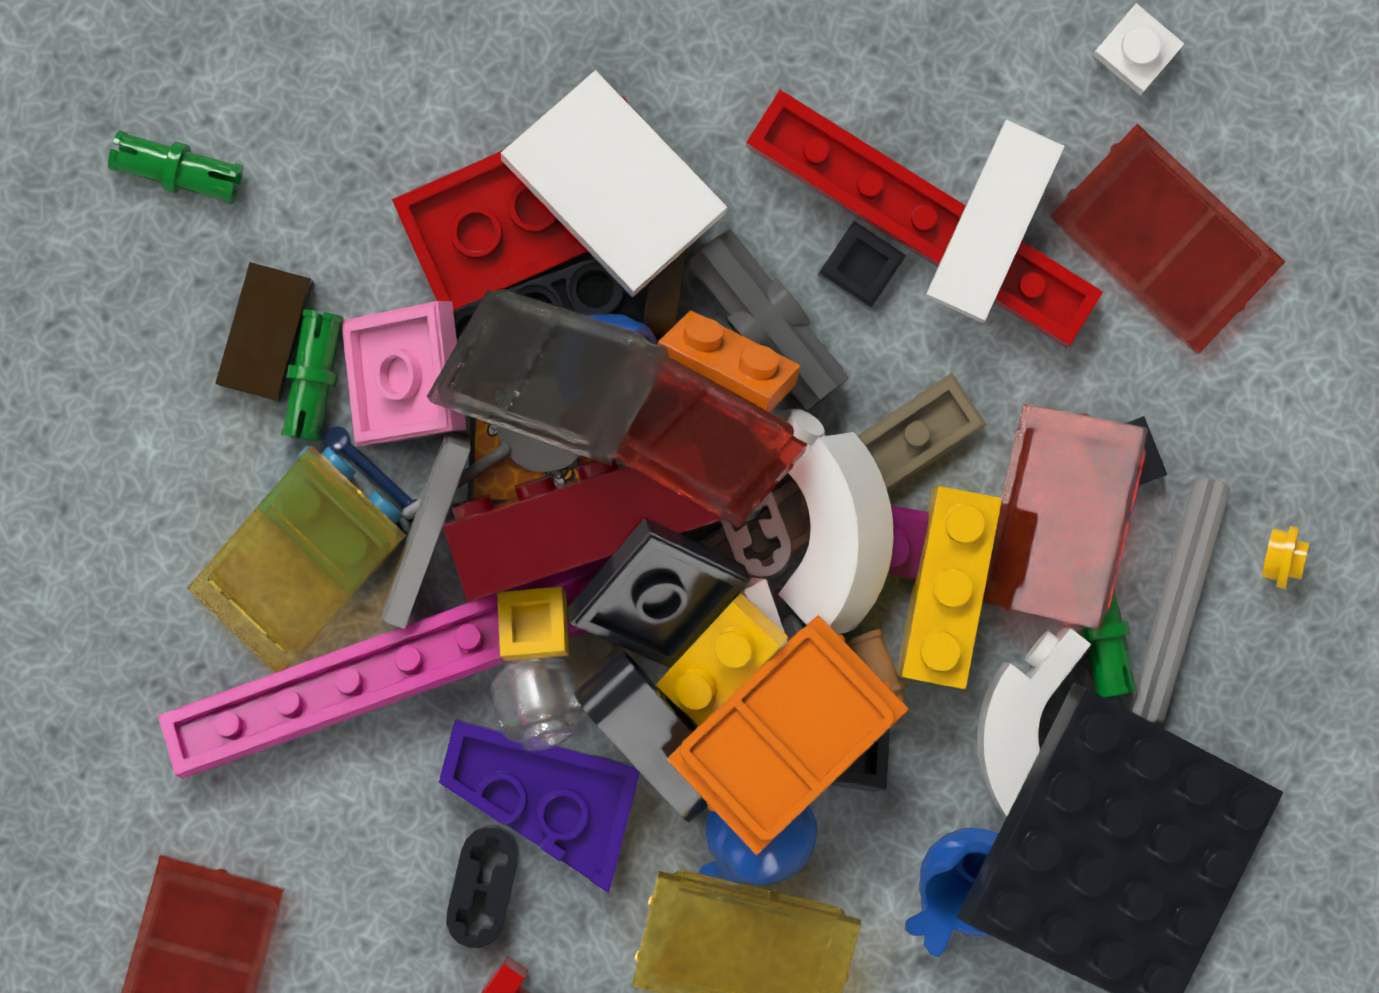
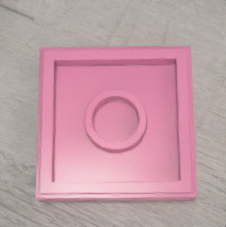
[341,301,467,446]

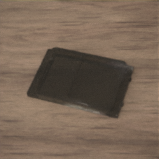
[427,289,669,465]

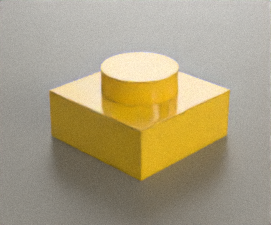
[497,587,569,661]

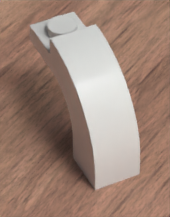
[750,408,893,634]
[977,628,1091,819]

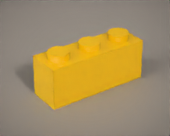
[896,486,1002,690]

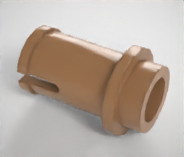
[846,628,908,702]

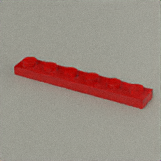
[745,89,1103,348]

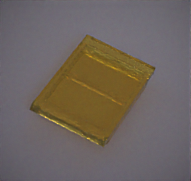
[187,446,406,673]
[631,870,861,993]

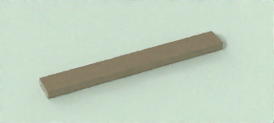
[532,373,987,708]

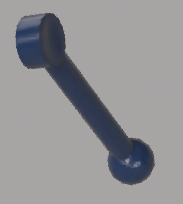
[324,426,418,523]

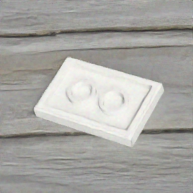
[501,70,728,297]

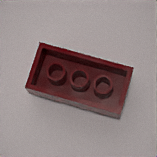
[443,435,720,602]

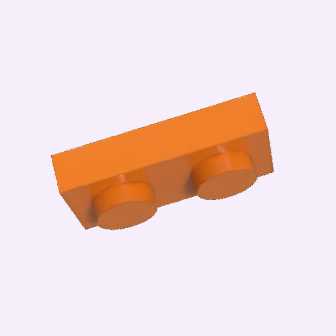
[654,310,801,417]

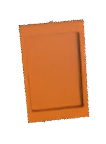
[667,615,909,855]

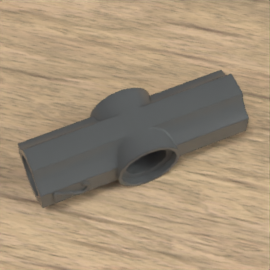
[688,228,849,412]

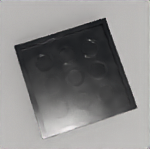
[957,683,1284,993]

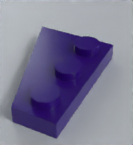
[438,719,640,893]

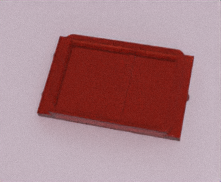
[1049,123,1286,355]
[560,347,807,527]
[982,403,1148,630]
[121,854,285,993]

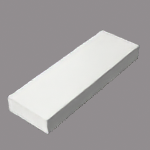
[925,119,1065,323]

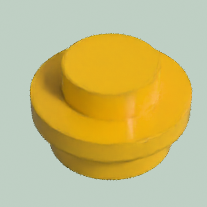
[1262,525,1310,590]

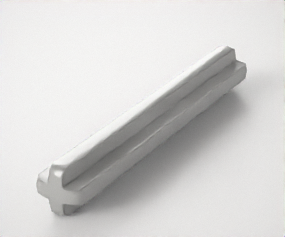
[1129,477,1230,724]

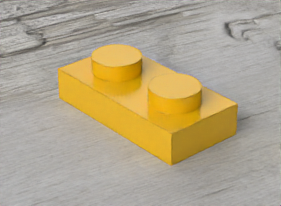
[656,593,789,726]

